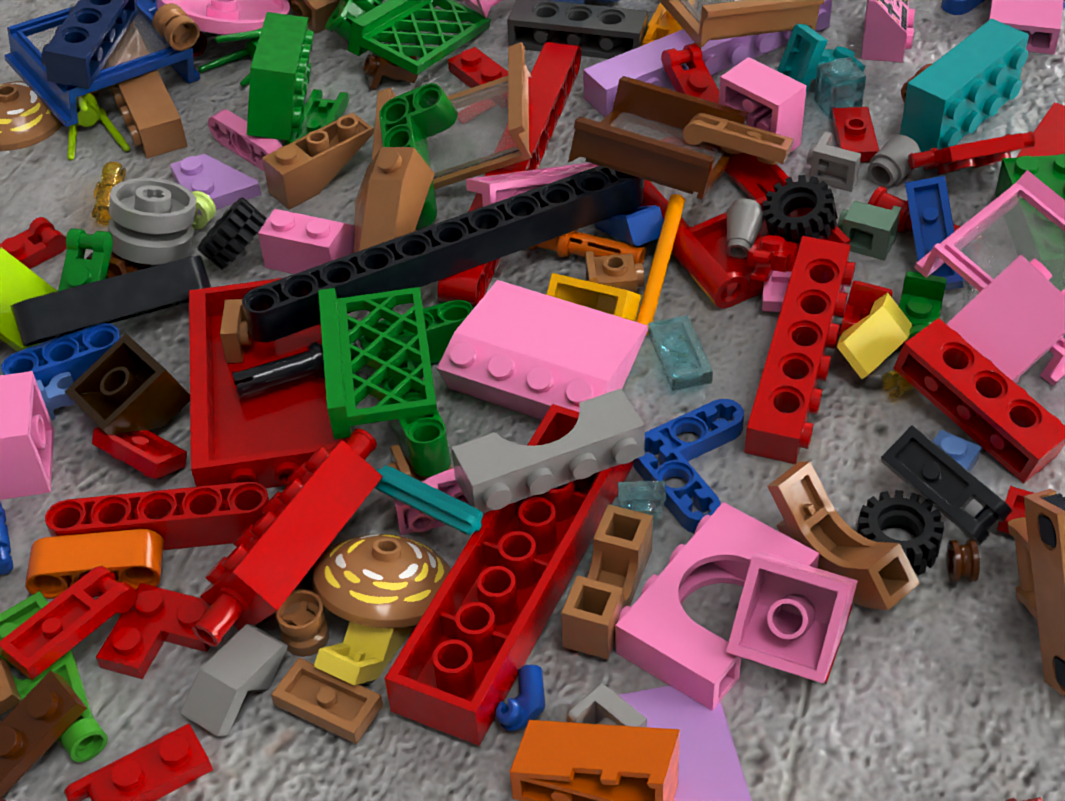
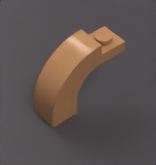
[767,461,920,610]

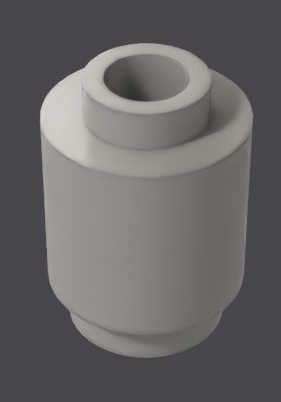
[868,135,921,188]

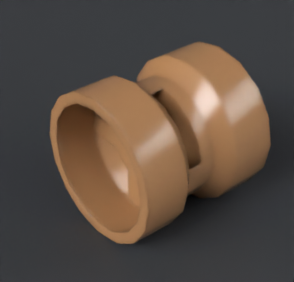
[152,3,200,51]
[275,590,329,657]

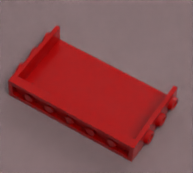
[189,278,352,488]

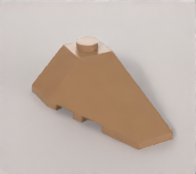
[353,147,435,253]

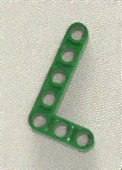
[359,300,473,477]

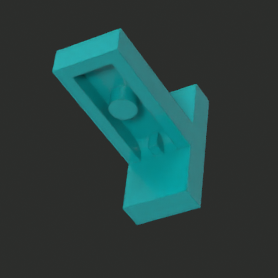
[777,24,865,93]

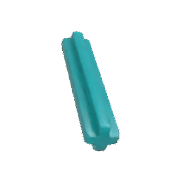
[374,465,483,535]

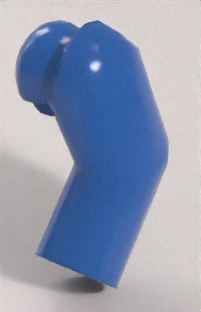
[495,665,545,732]

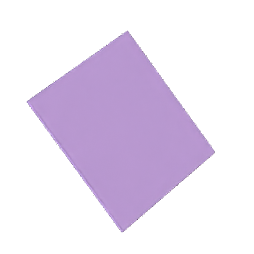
[570,685,752,801]

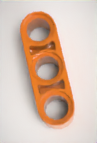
[25,529,164,599]

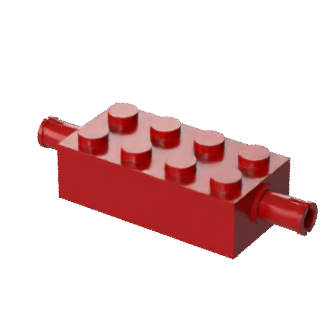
[192,428,383,647]

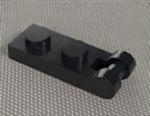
[881,425,1012,546]

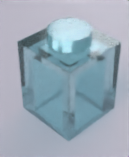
[814,57,866,120]

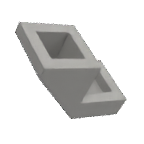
[180,624,288,736]

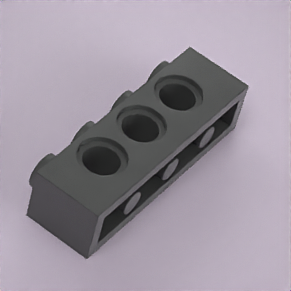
[507,0,648,59]

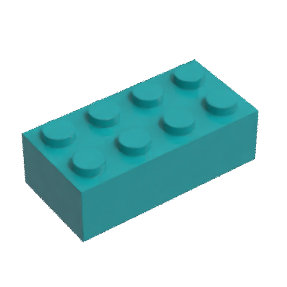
[900,19,1029,152]

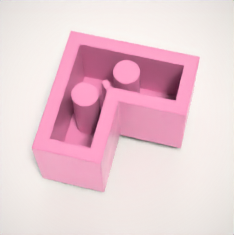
[719,57,807,153]

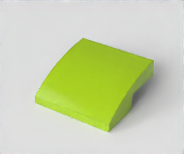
[0,247,57,352]

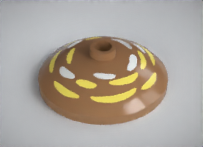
[0,81,63,151]
[313,534,451,628]

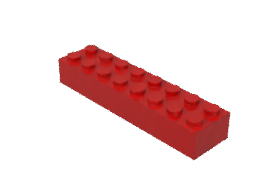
[384,404,634,746]

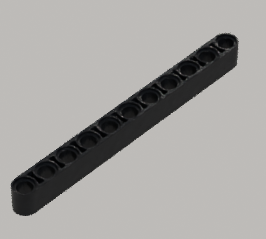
[242,166,644,343]

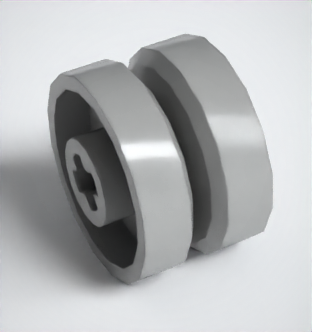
[108,178,196,265]

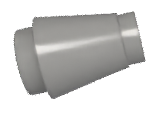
[726,198,765,259]

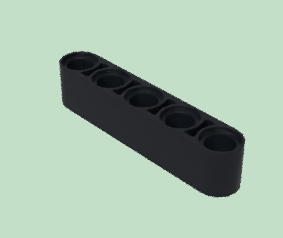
[10,255,211,346]

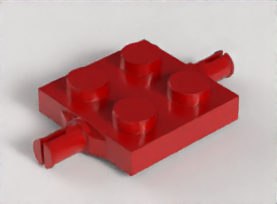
[908,131,1035,175]

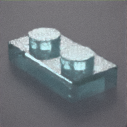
[648,315,713,391]
[617,481,666,519]

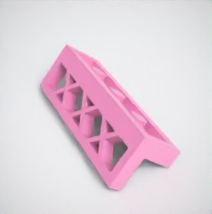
[466,162,599,207]

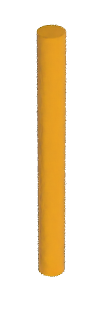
[636,194,685,335]

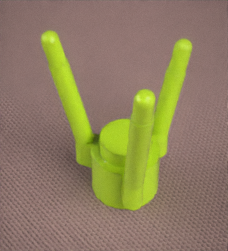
[67,93,130,161]

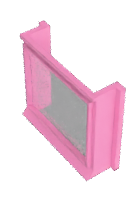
[914,170,1065,386]

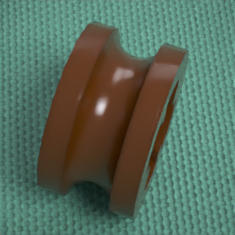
[946,540,980,582]

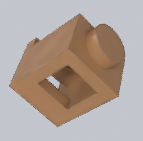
[585,251,644,293]

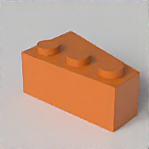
[510,720,680,801]

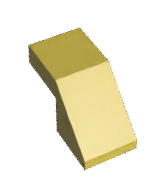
[836,293,912,379]
[313,622,414,686]

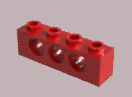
[893,318,1065,484]

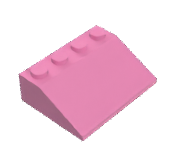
[437,280,648,420]

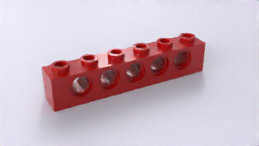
[744,236,856,464]

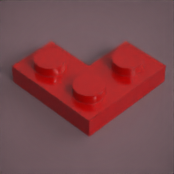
[96,583,210,679]

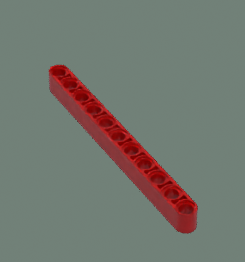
[437,42,581,307]

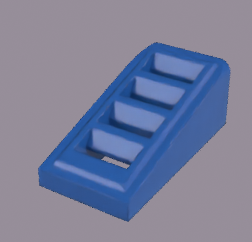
[594,205,664,246]

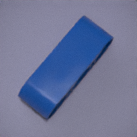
[1,323,121,388]

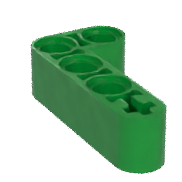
[379,83,458,230]

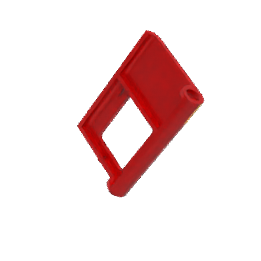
[640,137,850,308]

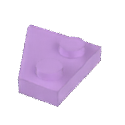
[170,154,261,215]

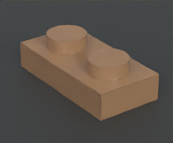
[271,658,383,744]

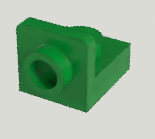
[899,271,947,326]

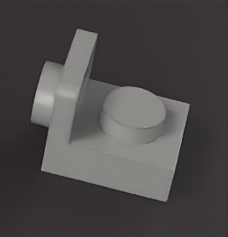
[807,132,861,192]
[567,682,647,727]

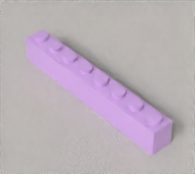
[583,0,832,117]

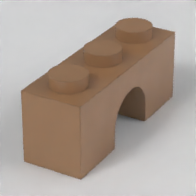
[561,504,653,660]

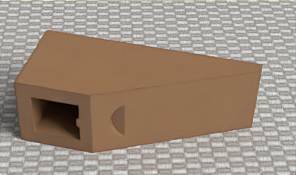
[262,112,374,209]

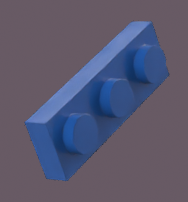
[905,176,964,290]

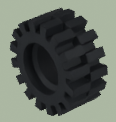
[762,175,838,243]
[197,197,267,270]
[856,490,944,576]

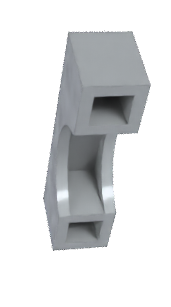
[451,388,645,514]

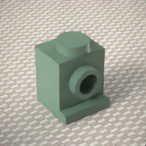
[837,201,901,261]

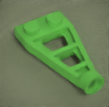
[0,591,108,762]

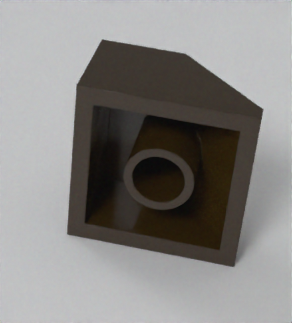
[64,333,190,435]

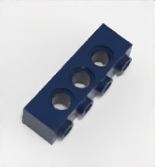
[41,0,138,89]

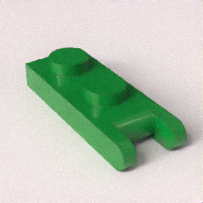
[285,89,349,146]

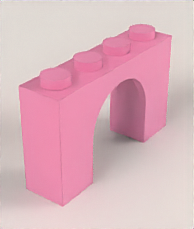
[615,502,820,711]

